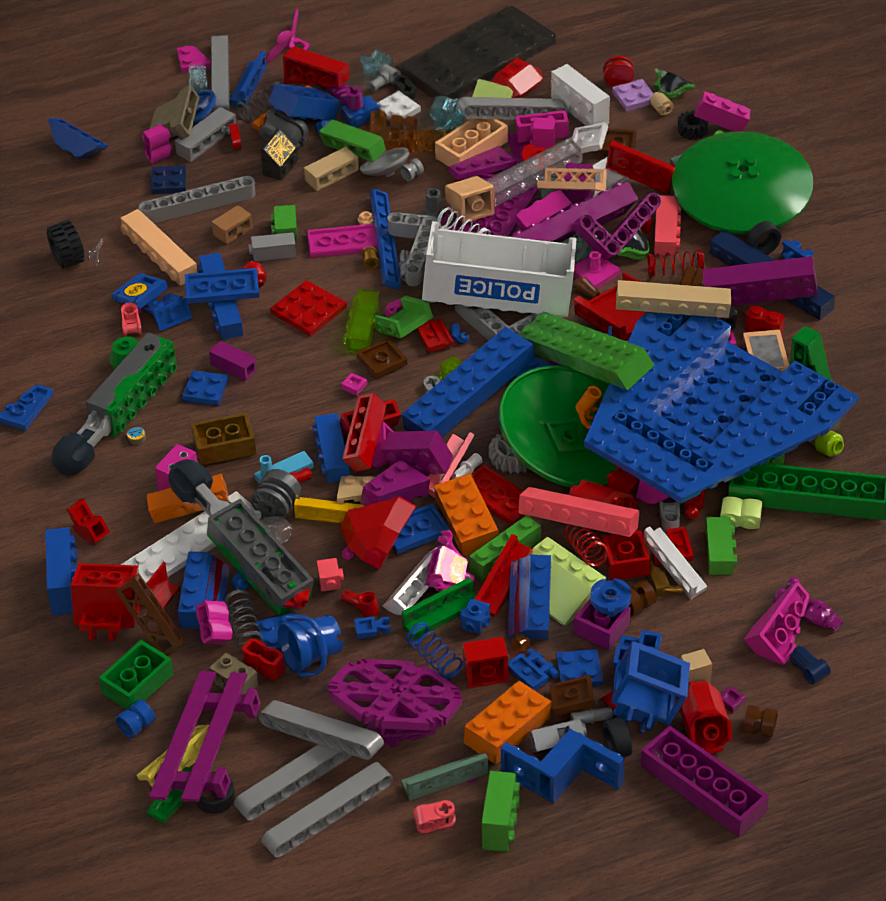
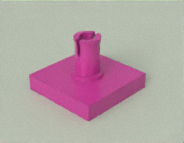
[573,251,620,289]

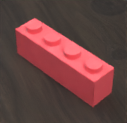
[654,195,681,256]

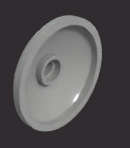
[360,148,409,177]

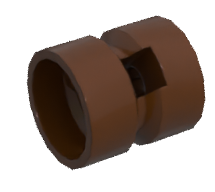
[390,114,417,139]
[628,580,657,616]
[743,705,778,737]

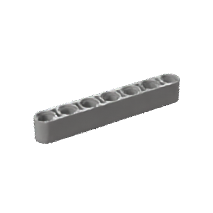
[211,35,230,112]
[457,97,568,120]
[139,176,256,223]
[258,700,384,760]
[234,744,353,821]
[261,762,393,858]

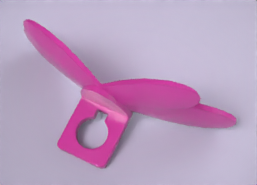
[266,8,310,63]

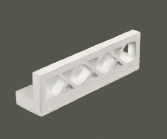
[644,527,707,600]

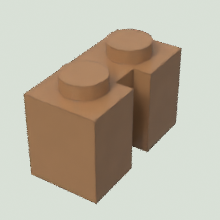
[211,205,253,244]

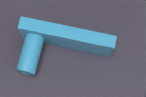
[254,451,314,484]

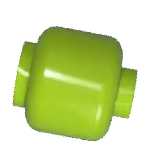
[815,430,844,457]

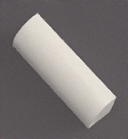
[383,547,437,615]

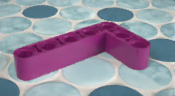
[573,192,661,260]

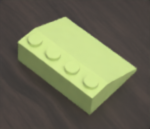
[531,537,606,627]

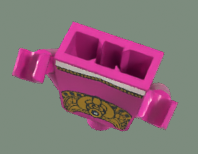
[425,530,475,593]

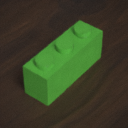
[706,517,737,575]

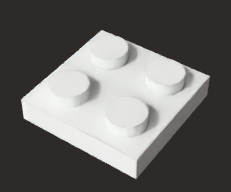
[377,91,421,122]
[568,122,608,155]

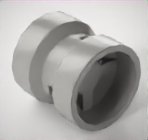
[400,158,424,181]

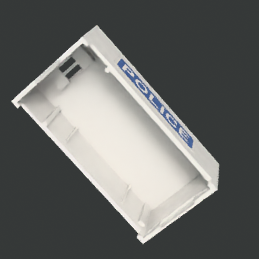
[422,221,577,318]

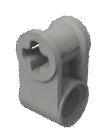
[659,501,680,534]

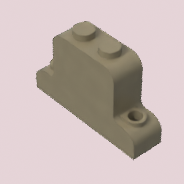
[150,85,200,139]

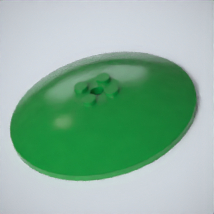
[672,131,813,234]
[498,366,617,488]

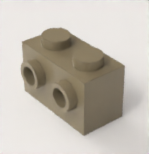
[209,653,258,694]

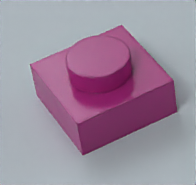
[341,373,367,396]

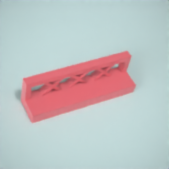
[428,432,474,498]

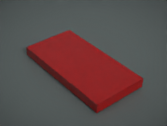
[605,140,675,195]
[471,465,530,526]

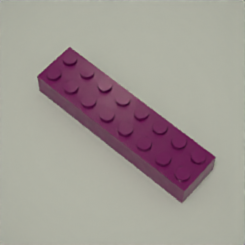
[511,181,638,243]

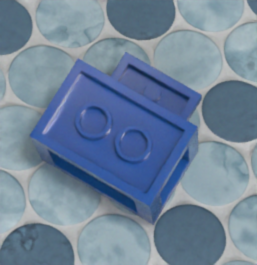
[611,641,690,734]

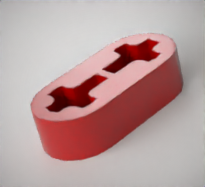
[229,123,242,150]

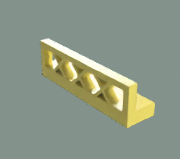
[136,725,210,787]

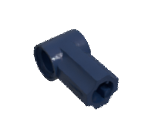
[790,645,831,685]

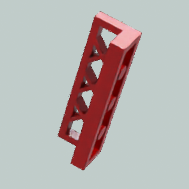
[475,534,533,618]

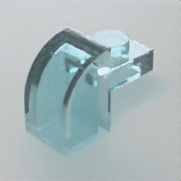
[359,49,394,78]
[187,65,207,93]

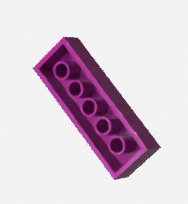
[703,256,818,306]
[641,726,769,837]

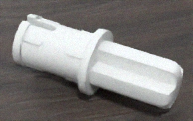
[451,453,483,479]

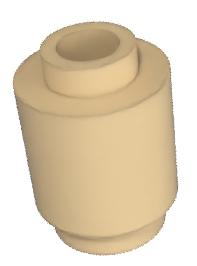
[650,92,673,116]

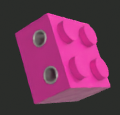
[155,444,198,491]

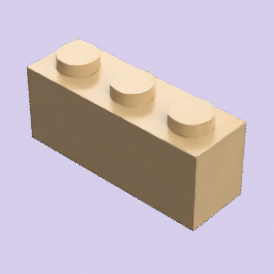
[304,147,359,191]

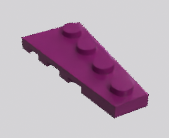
[449,146,517,180]

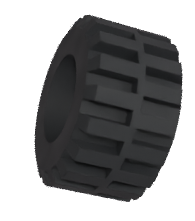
[47,220,85,269]

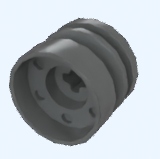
[250,469,302,521]

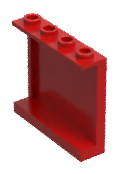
[573,272,646,341]

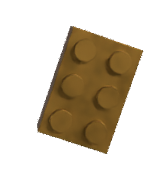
[191,412,256,465]

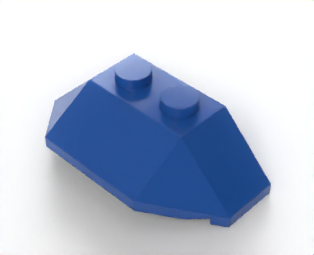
[48,118,108,159]

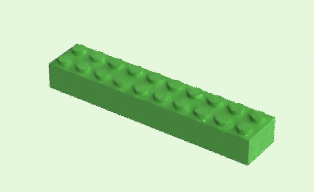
[518,312,654,390]

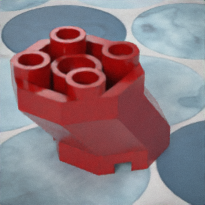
[568,479,638,510]
[677,680,732,754]

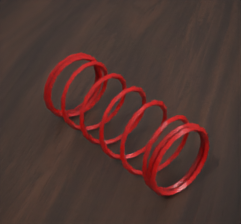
[647,249,704,277]
[564,524,608,567]

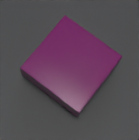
[721,686,746,713]

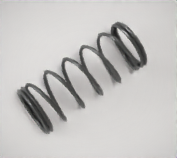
[236,82,283,122]
[225,590,263,650]

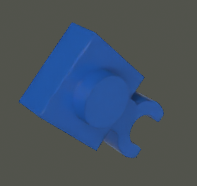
[354,616,391,639]

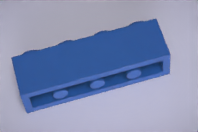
[312,413,350,483]

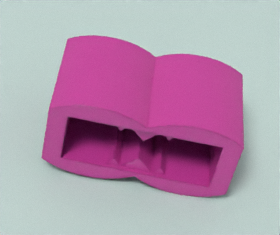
[142,124,172,165]
[196,601,233,645]

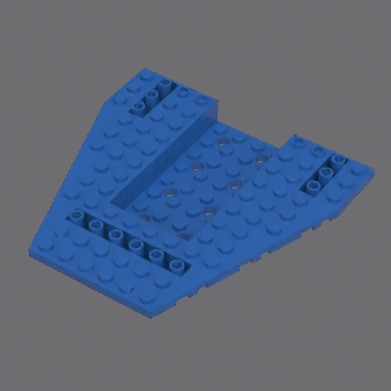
[584,312,859,503]

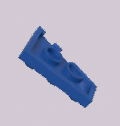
[0,384,54,431]

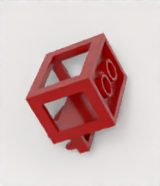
[71,563,141,641]

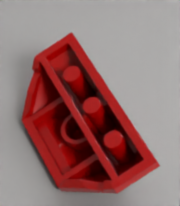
[492,58,543,98]

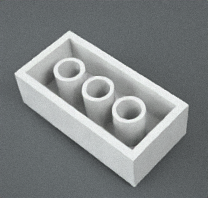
[551,64,610,126]

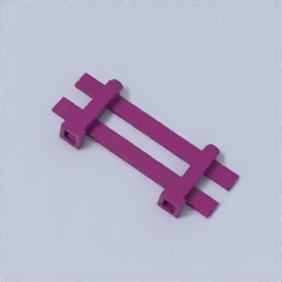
[149,671,261,802]

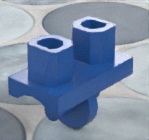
[781,240,814,260]

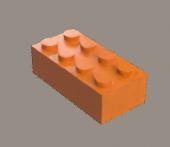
[434,473,499,557]
[464,681,551,764]

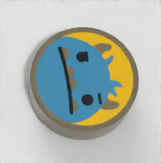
[127,427,146,445]

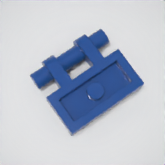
[508,648,559,691]

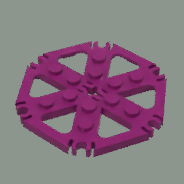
[328,659,463,731]

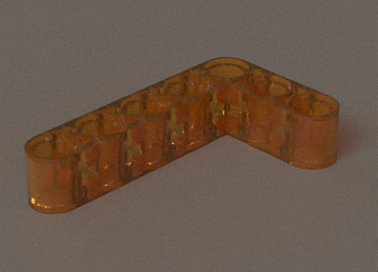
[370,109,452,153]

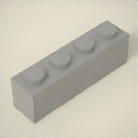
[175,107,236,162]

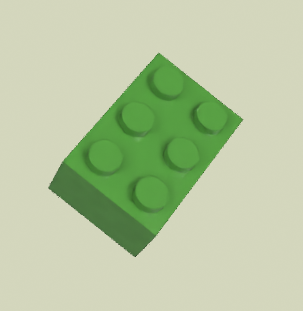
[482,771,520,852]

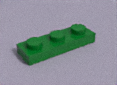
[146,767,192,824]

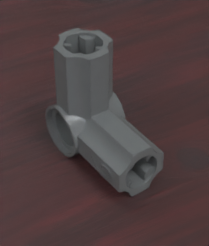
[418,188,446,223]

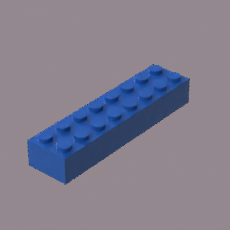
[401,327,535,437]

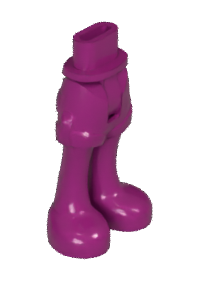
[773,576,844,632]

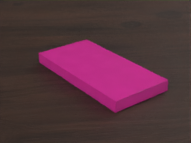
[307,224,378,258]

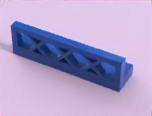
[230,51,267,107]

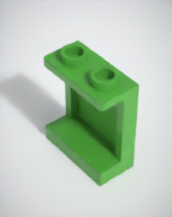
[374,296,433,338]

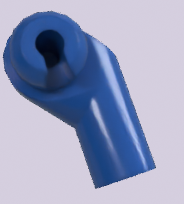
[451,323,469,344]
[232,571,248,591]

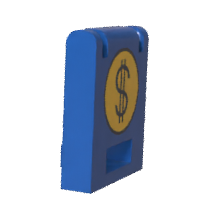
[112,273,168,309]

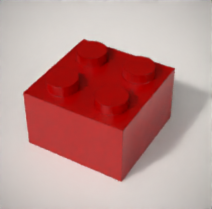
[602,530,650,581]
[462,637,509,689]

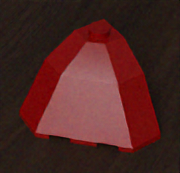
[340,496,416,569]

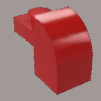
[66,499,110,543]

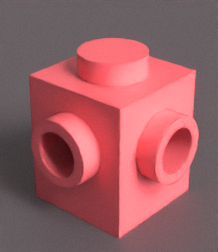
[317,558,344,592]

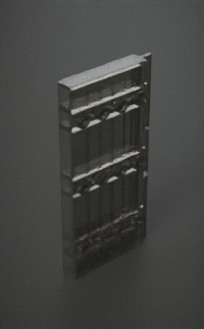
[395,5,556,106]

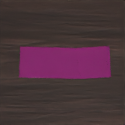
[508,133,528,162]

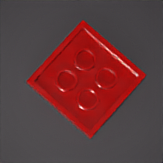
[270,280,347,337]

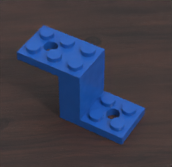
[501,729,624,804]

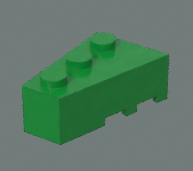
[789,326,832,381]

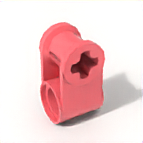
[121,303,142,337]
[413,800,456,834]

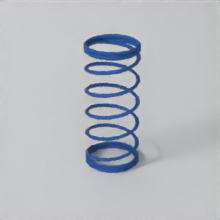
[406,622,463,679]

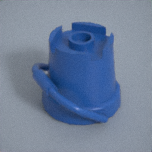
[277,614,343,677]

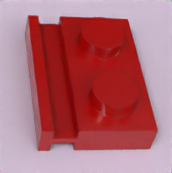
[416,317,454,353]

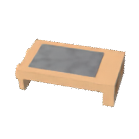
[742,330,789,382]

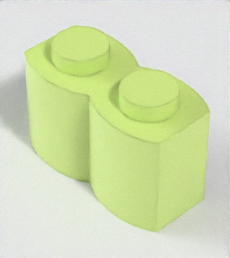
[720,497,762,529]

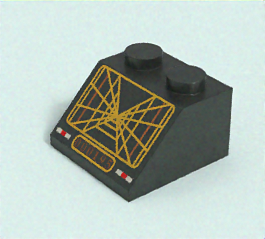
[261,129,298,180]

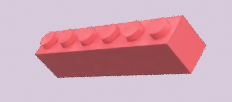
[519,487,639,537]

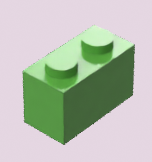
[271,205,297,241]

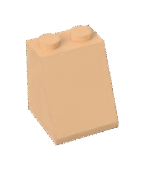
[445,176,494,224]

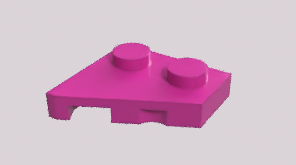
[177,46,212,73]

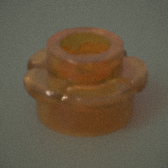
[511,634,530,653]

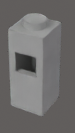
[248,232,296,262]
[528,719,587,752]

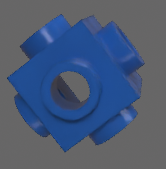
[460,599,491,635]

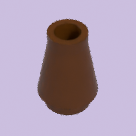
[573,276,600,299]

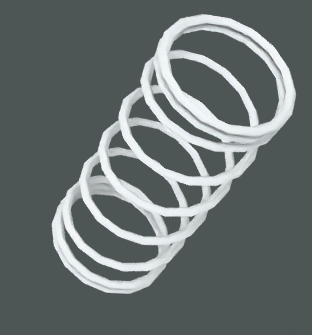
[437,207,491,235]

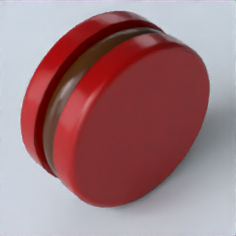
[603,56,634,87]

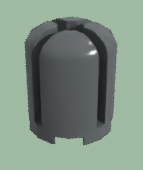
[259,108,308,151]

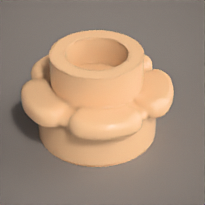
[358,211,374,225]

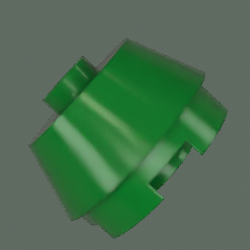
[109,337,139,370]

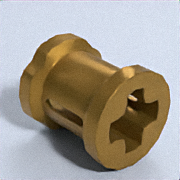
[362,246,379,270]

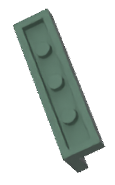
[401,753,488,801]

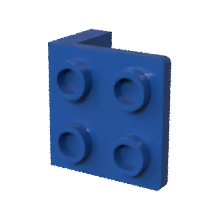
[142,293,193,331]

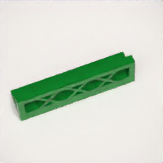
[401,577,477,640]

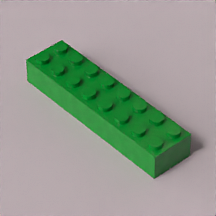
[728,463,886,520]

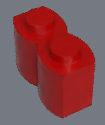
[745,306,785,336]
[242,639,285,681]

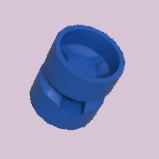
[115,699,156,738]

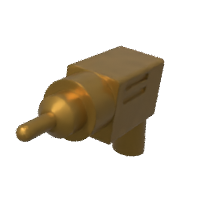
[649,561,683,596]

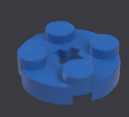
[590,578,631,617]

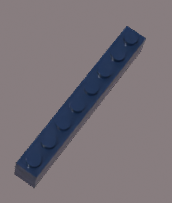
[709,231,835,320]

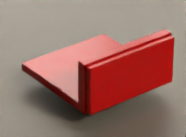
[146,562,180,609]

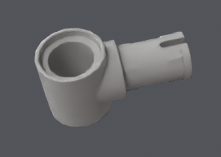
[369,64,401,92]

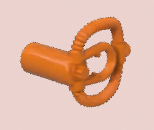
[576,386,602,429]

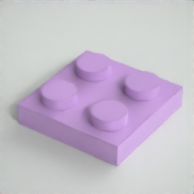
[612,79,654,112]

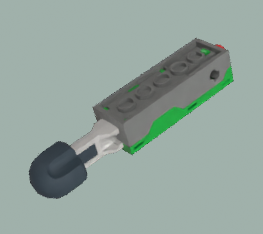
[51,332,177,475]
[168,459,314,616]

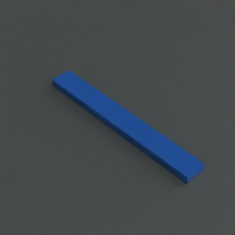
[370,189,401,290]

